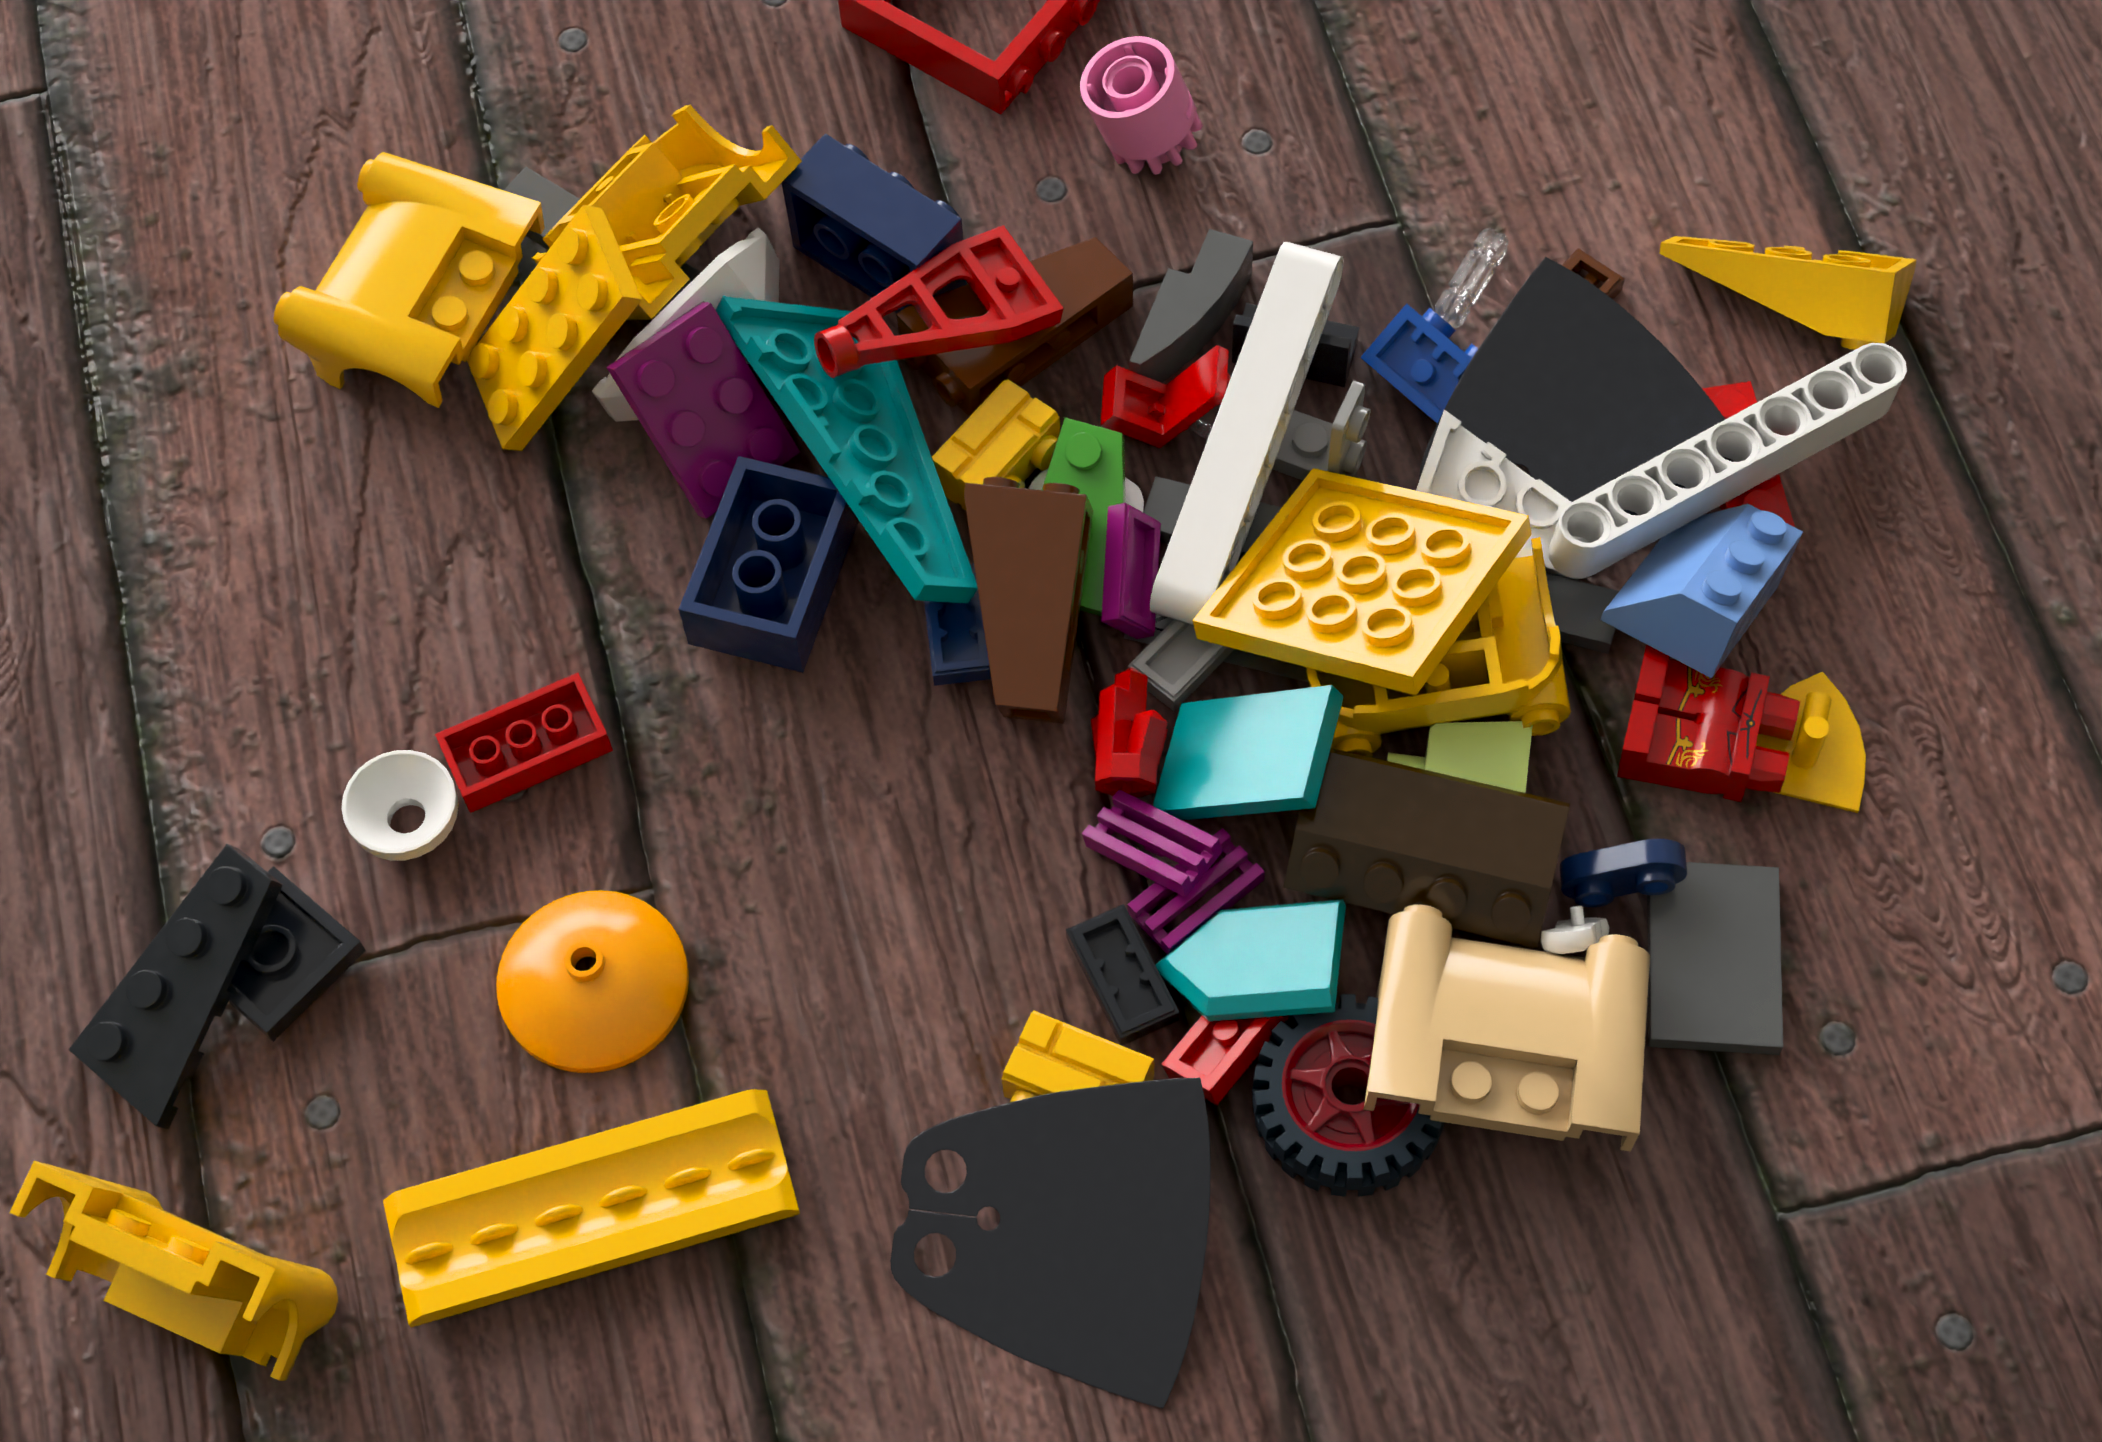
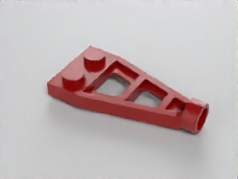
[814,225,1064,378]

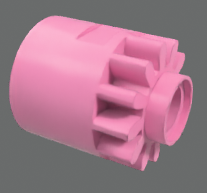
[1080,36,1203,175]

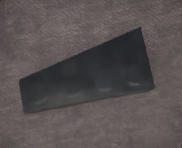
[69,844,283,1129]

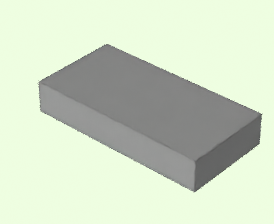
[1128,619,1234,711]

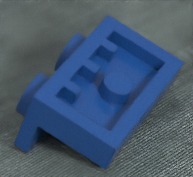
[1360,303,1478,423]

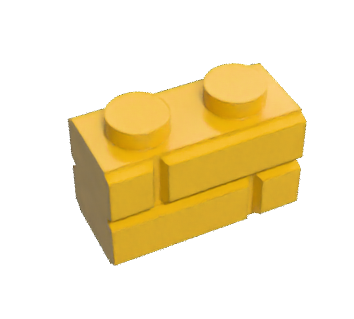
[932,379,1061,510]
[1001,1010,1154,1102]

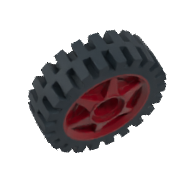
[1252,994,1445,1197]

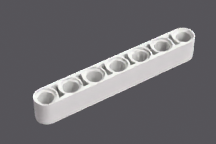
[1150,242,1344,625]
[1549,343,1907,579]

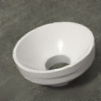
[341,750,459,861]

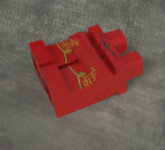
[1617,645,1800,802]

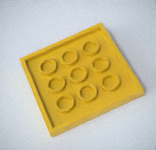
[1192,468,1532,695]

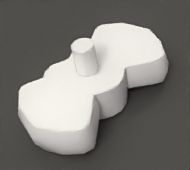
[1540,906,1609,954]

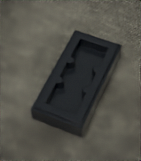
[1066,904,1179,1046]

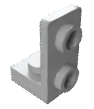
[1272,380,1371,480]

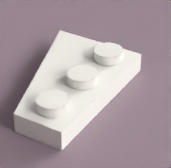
[1416,410,1590,581]

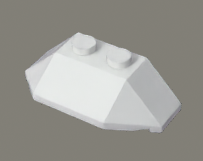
[592,228,780,422]

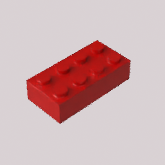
[435,672,613,813]

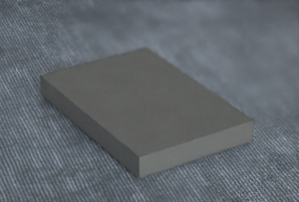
[1647,862,1783,1055]

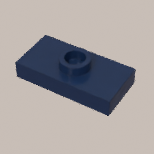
[924,563,991,686]

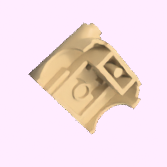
[1364,905,1650,1152]

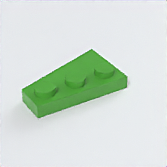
[1042,418,1126,616]

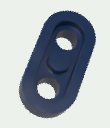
[1560,839,1687,907]

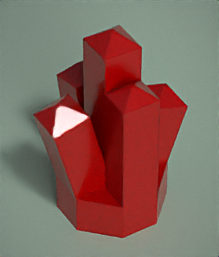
[1091,667,1168,797]

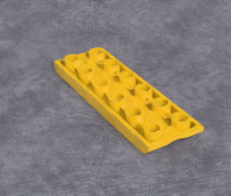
[383,1089,800,1328]

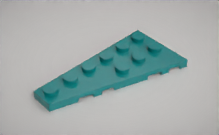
[716,296,978,603]

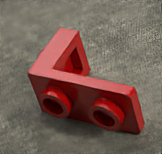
[1101,345,1231,448]

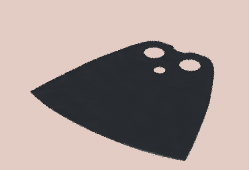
[1419,257,1734,516]
[890,1078,1211,1408]

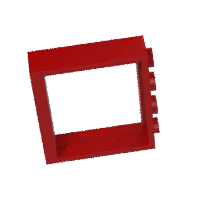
[838,0,1100,115]

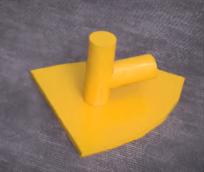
[1756,671,1866,813]

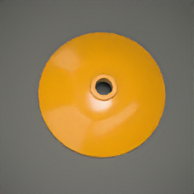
[496,890,689,1073]

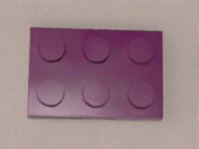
[606,301,800,519]

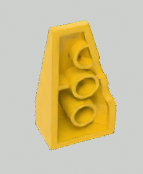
[1659,236,1917,350]

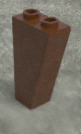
[896,237,1133,417]
[964,477,1093,724]

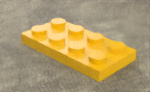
[467,205,642,451]

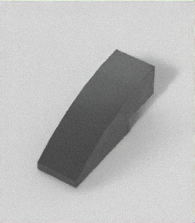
[1129,229,1253,383]

